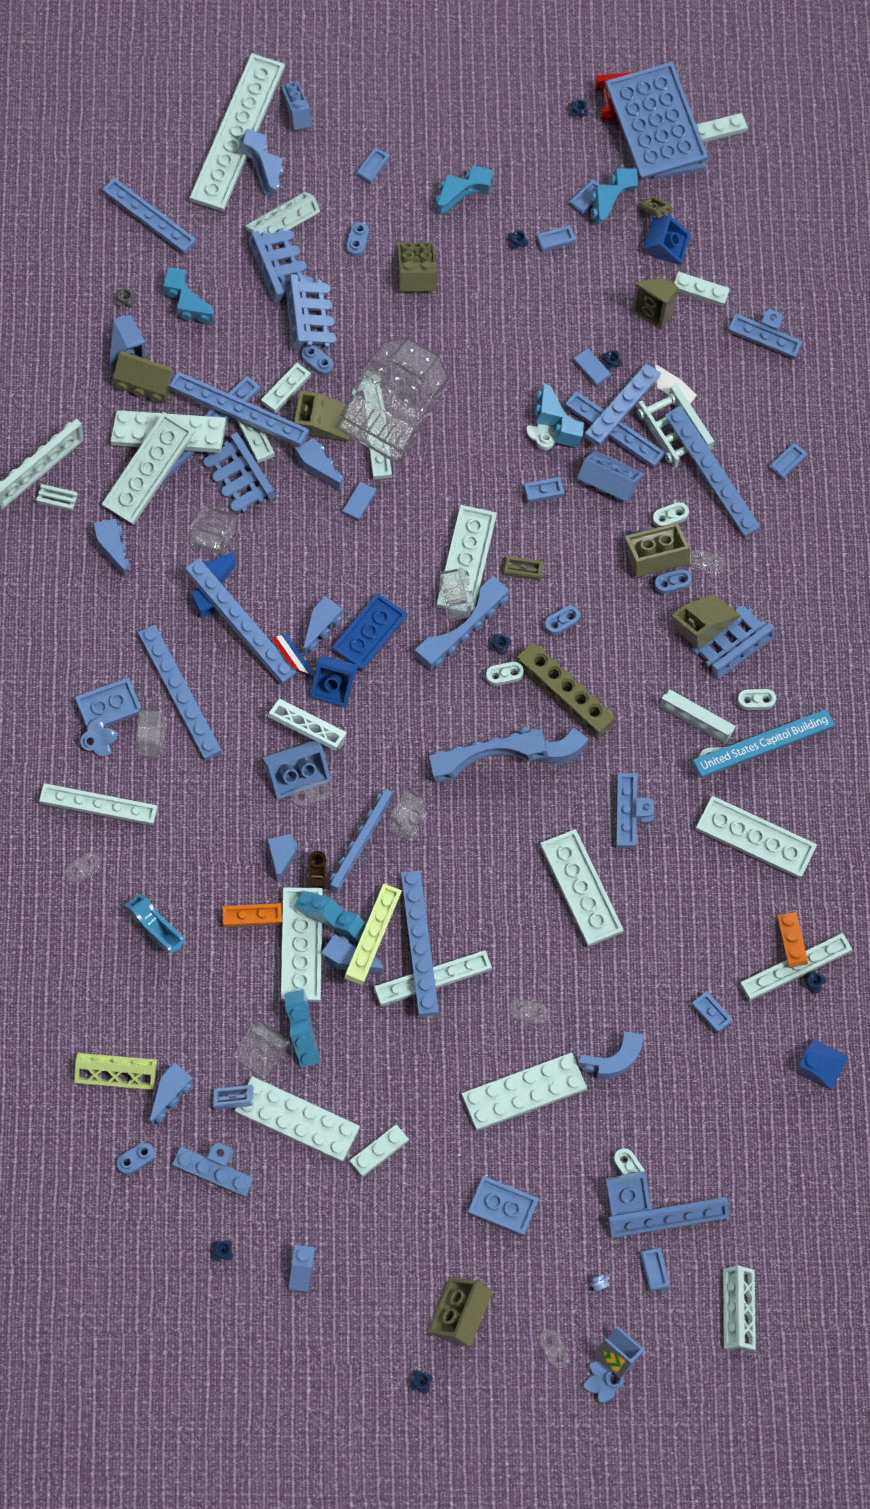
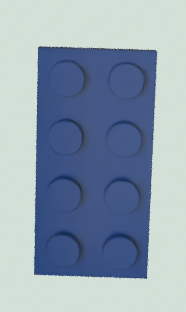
[332,593,408,672]

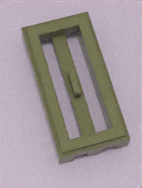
[639,196,673,218]
[504,556,543,581]

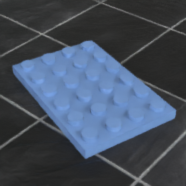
[605,62,708,179]

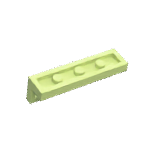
[74,1053,157,1090]

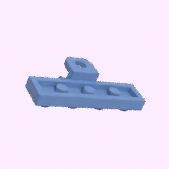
[728,309,803,359]
[617,773,654,848]
[173,1143,255,1197]

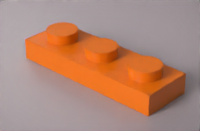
[222,903,282,927]
[778,912,808,968]

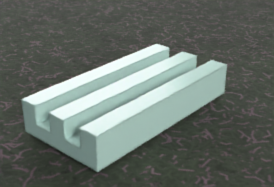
[36,484,78,512]

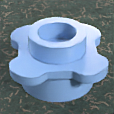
[589,1274,610,1291]

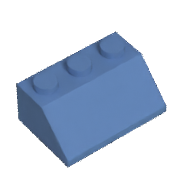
[577,450,644,502]
[263,740,332,800]

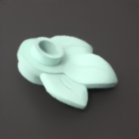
[526,424,557,451]

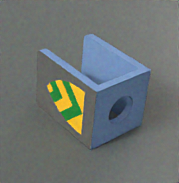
[593,1327,645,1378]

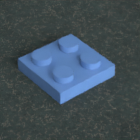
[605,1171,651,1217]

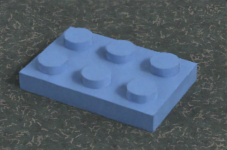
[75,678,143,727]
[468,1176,539,1237]

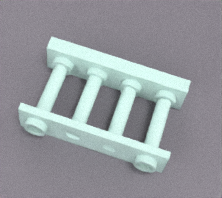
[637,384,714,468]

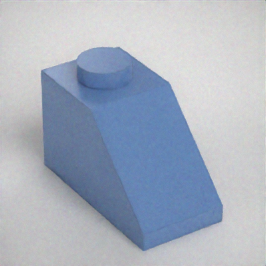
[268,834,298,881]
[289,1245,315,1293]

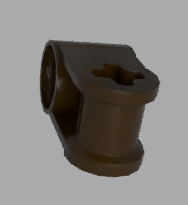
[307,851,327,889]

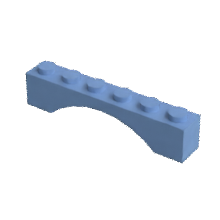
[414,576,509,671]
[429,729,548,783]

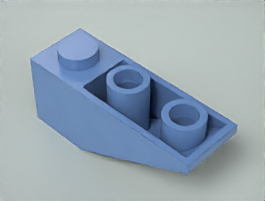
[281,82,312,130]
[295,438,343,491]
[94,519,130,577]
[304,596,343,656]
[321,934,384,975]
[150,1063,193,1127]

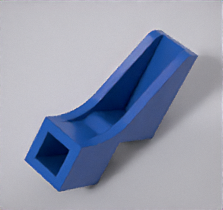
[191,552,236,619]

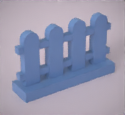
[248,228,313,303]
[285,274,337,349]
[204,432,276,513]
[693,606,775,680]

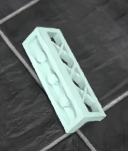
[245,192,320,235]
[660,689,736,744]
[268,699,347,751]
[723,1266,756,1351]

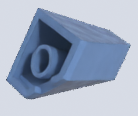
[110,315,146,371]

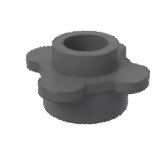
[116,288,134,306]

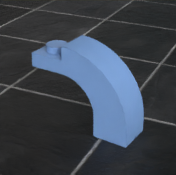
[520,727,589,764]
[578,1031,644,1079]

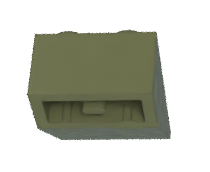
[398,242,437,291]
[294,390,355,441]
[672,594,740,649]

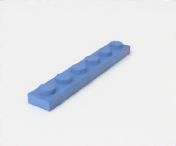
[102,178,196,255]
[584,363,661,447]
[565,391,665,468]
[329,789,393,894]
[609,1197,729,1238]

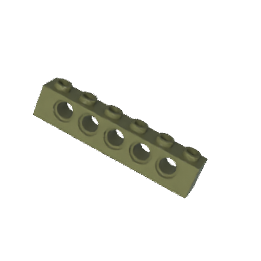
[517,642,615,739]

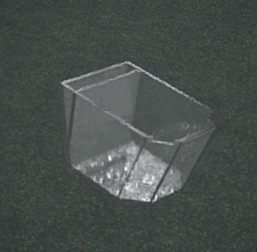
[335,337,449,465]

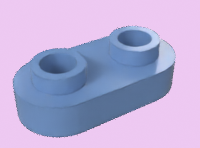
[347,222,369,257]
[302,345,334,376]
[655,569,692,594]
[545,606,580,635]
[117,1143,155,1175]

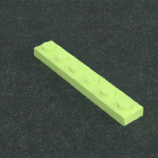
[345,884,401,985]

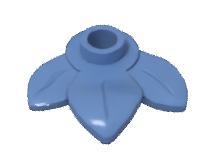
[80,718,118,756]
[583,1362,624,1402]

